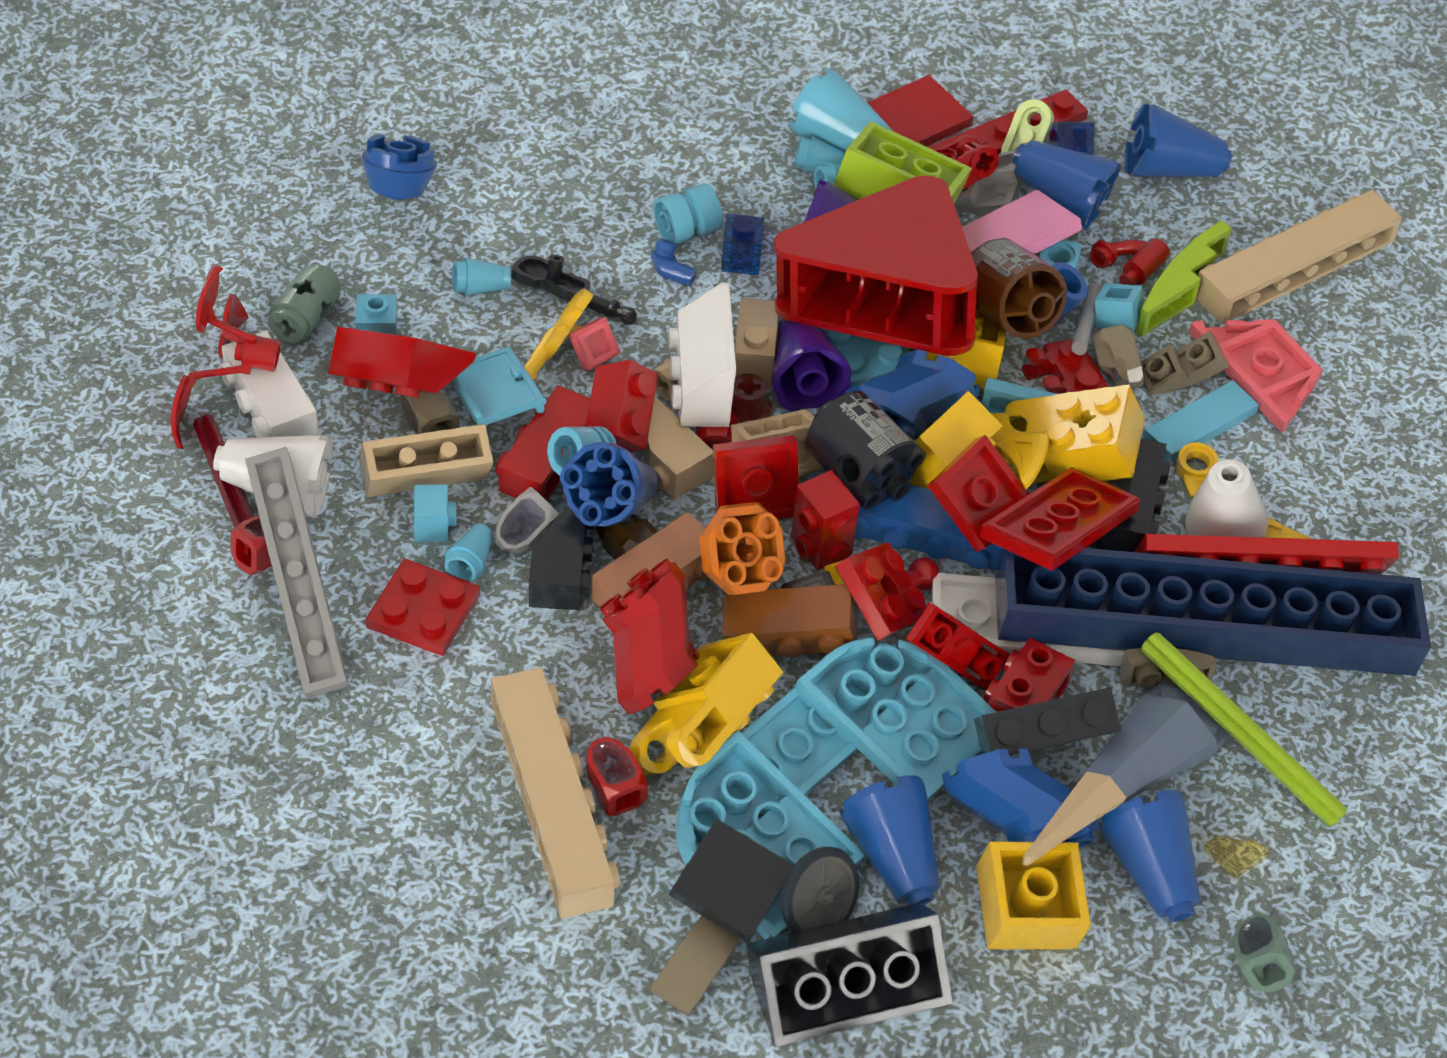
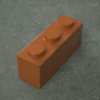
[722,584,858,658]

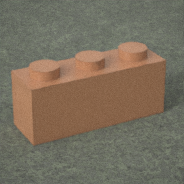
[592,512,709,607]

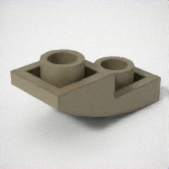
[1141,331,1230,395]
[1119,648,1217,692]
[649,915,741,1017]

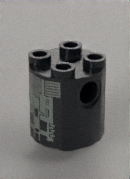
[805,391,926,510]

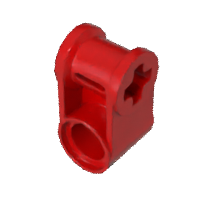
[934,135,999,190]

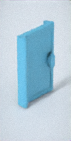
[450,347,547,425]

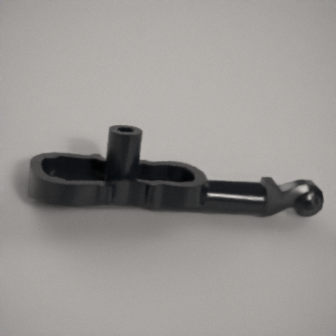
[511,254,637,325]

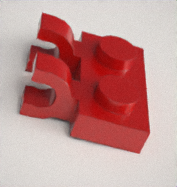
[1021,338,1109,394]

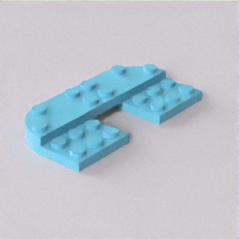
[675,637,996,939]

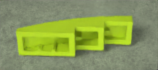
[1136,220,1232,337]

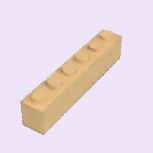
[1196,190,1402,325]
[491,667,620,919]

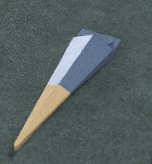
[1023,680,1231,865]

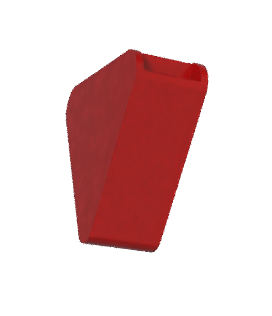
[774,176,978,356]

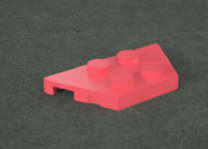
[1189,319,1323,432]

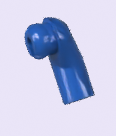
[651,239,697,287]

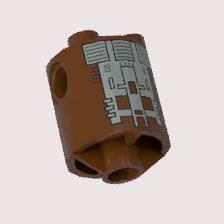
[970,238,1067,339]

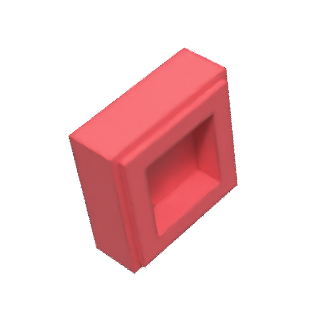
[568,317,621,370]

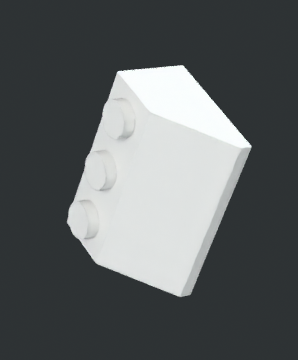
[668,283,736,427]

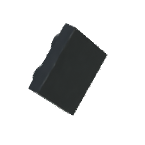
[669,818,794,944]

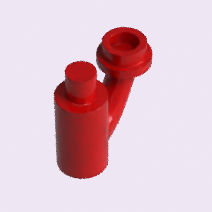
[1089,238,1170,285]

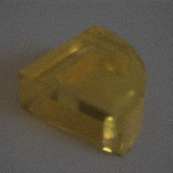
[1204,836,1269,880]

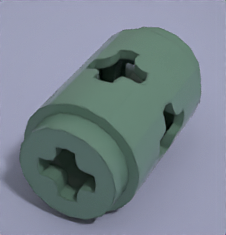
[268,264,341,344]

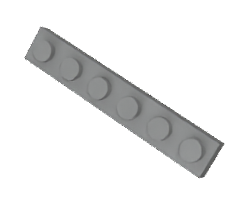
[245,447,349,698]

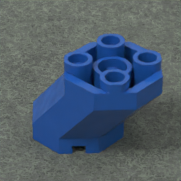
[844,350,980,440]
[942,748,1100,848]

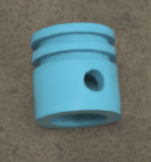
[547,426,616,475]

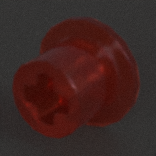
[731,373,773,424]

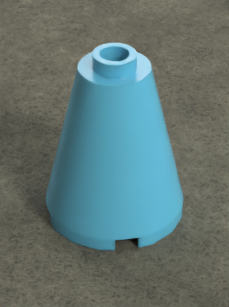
[789,68,893,152]

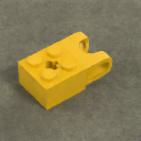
[999,384,1145,485]
[629,633,783,776]

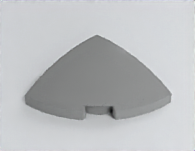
[954,150,1022,216]

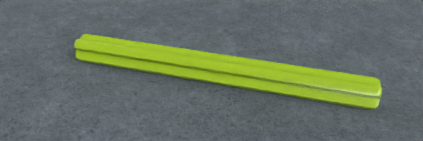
[1141,632,1347,827]

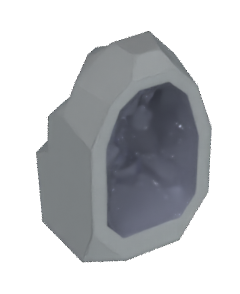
[495,487,560,553]

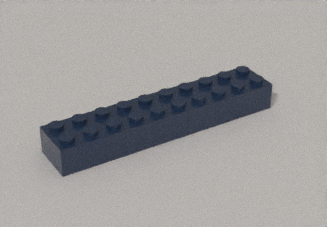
[995,548,1431,676]

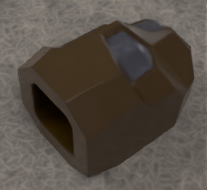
[596,514,658,560]

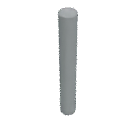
[1071,283,1102,355]

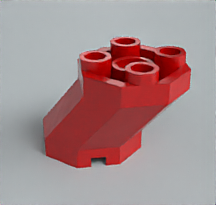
[599,559,700,715]

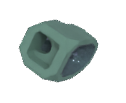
[1233,913,1295,993]

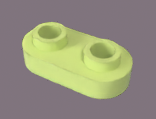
[1001,99,1054,153]

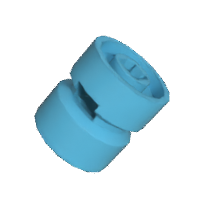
[653,183,723,245]

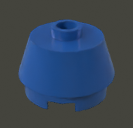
[361,134,437,200]

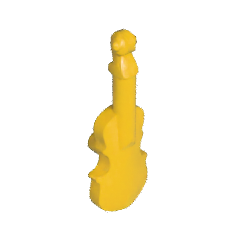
[524,288,594,381]

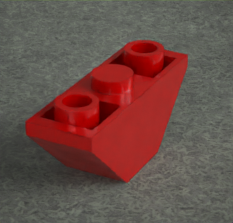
[906,601,1010,690]

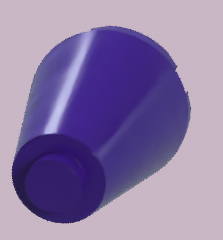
[772,319,851,412]

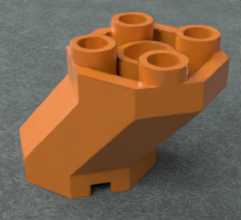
[700,502,785,595]

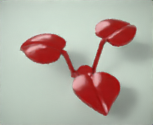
[170,263,281,450]

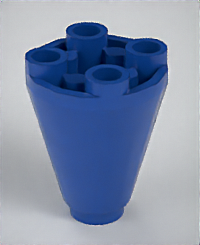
[560,442,659,526]

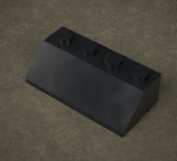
[746,902,953,1047]

